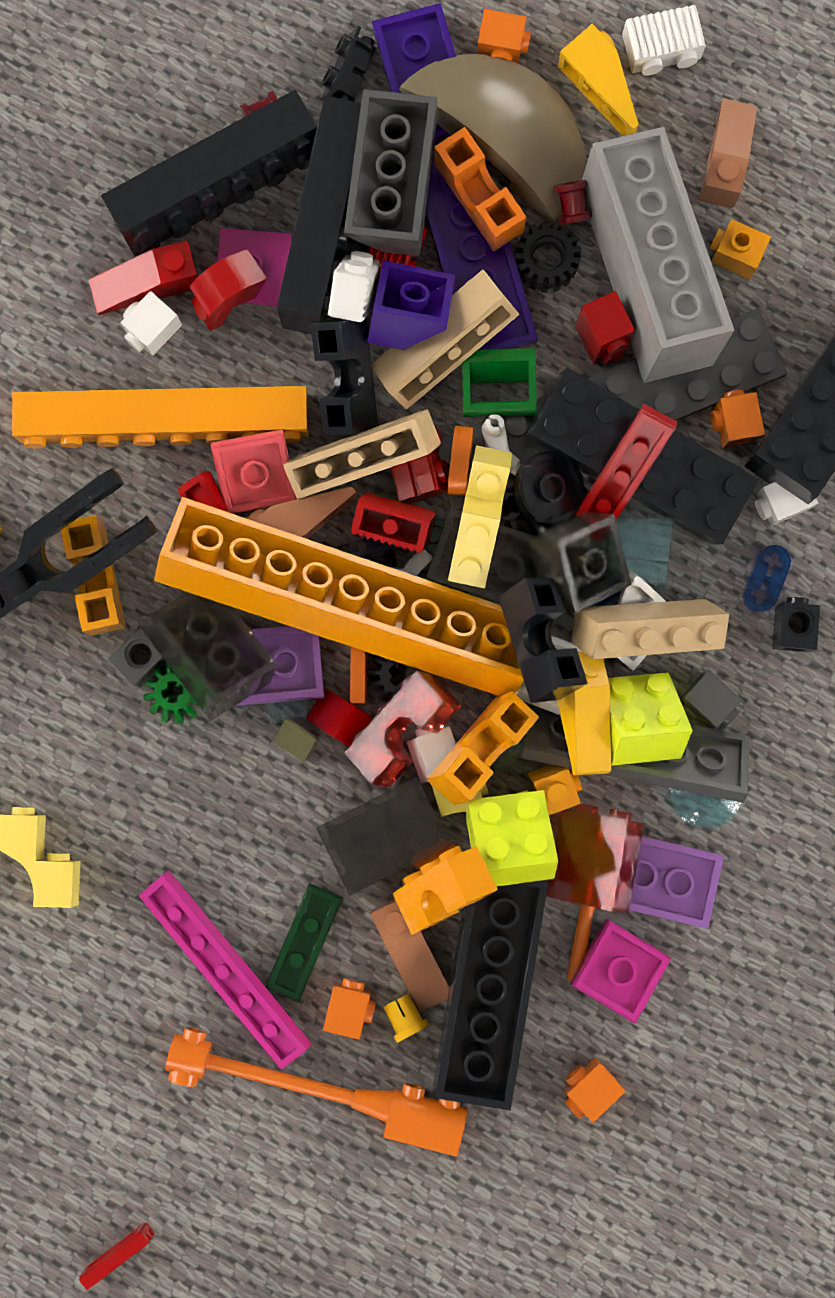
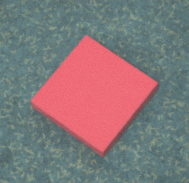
[211,429,297,514]

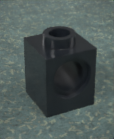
[772,597,820,653]

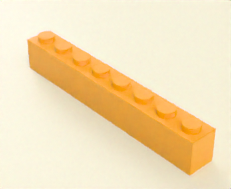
[12,386,309,449]

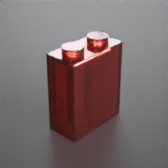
[546,804,645,913]

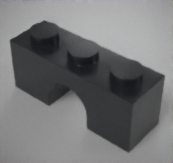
[310,316,378,435]
[498,577,588,703]

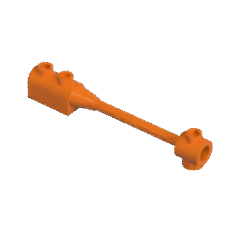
[165,1027,468,1157]

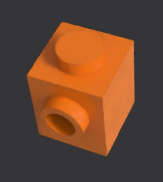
[477,9,531,64]
[711,389,765,449]
[323,978,376,1040]
[563,1057,626,1123]

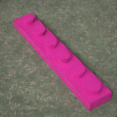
[139,870,312,1070]

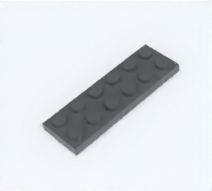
[521,704,749,803]

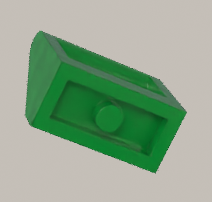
[462,348,537,417]

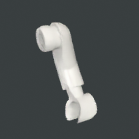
[482,415,521,476]

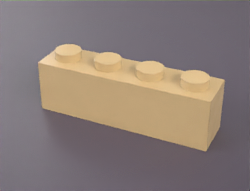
[372,269,520,410]
[283,409,441,499]
[572,599,729,659]

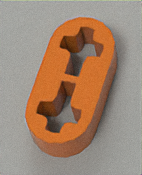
[448,425,474,496]

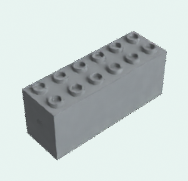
[582,127,734,383]

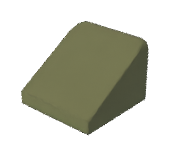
[275,718,318,761]

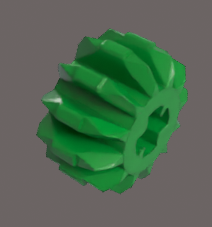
[143,662,207,724]

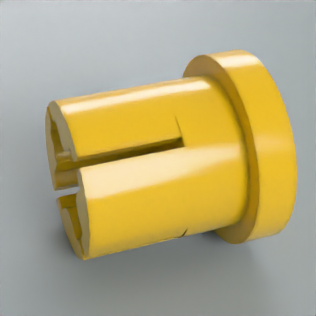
[383,994,430,1043]

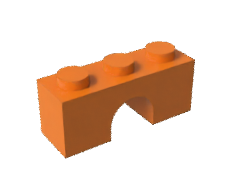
[434,127,527,252]

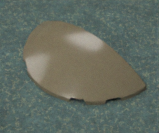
[399,54,586,230]

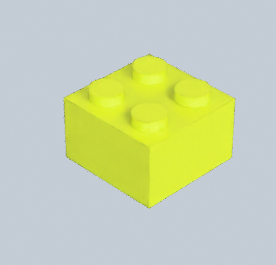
[608,672,693,766]
[466,790,558,886]

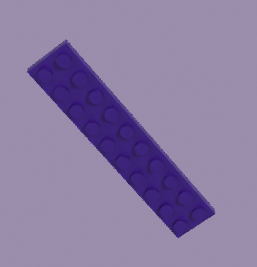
[372,3,538,350]

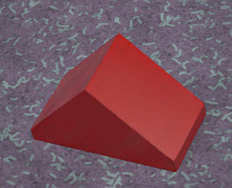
[305,688,387,758]

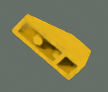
[557,23,639,136]
[557,651,611,776]

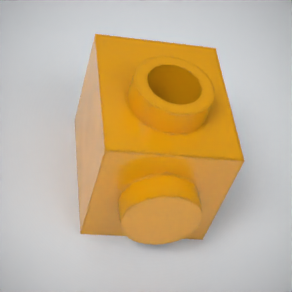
[709,219,771,280]
[527,764,583,815]

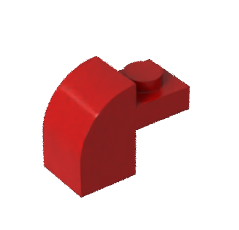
[190,249,267,331]

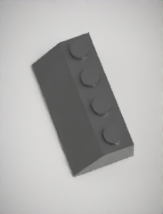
[344,89,438,256]

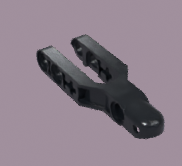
[0,467,158,619]

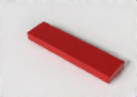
[571,404,677,541]

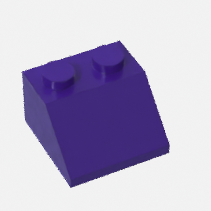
[367,260,455,350]

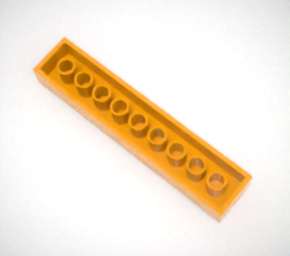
[154,497,524,696]

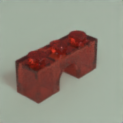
[345,671,462,787]

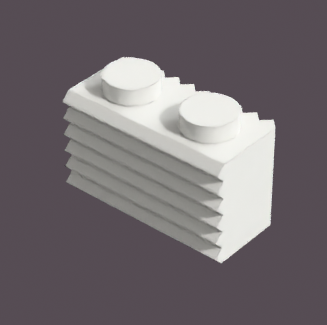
[622,5,706,75]
[328,251,381,322]

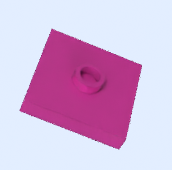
[217,228,293,306]
[569,919,672,1024]

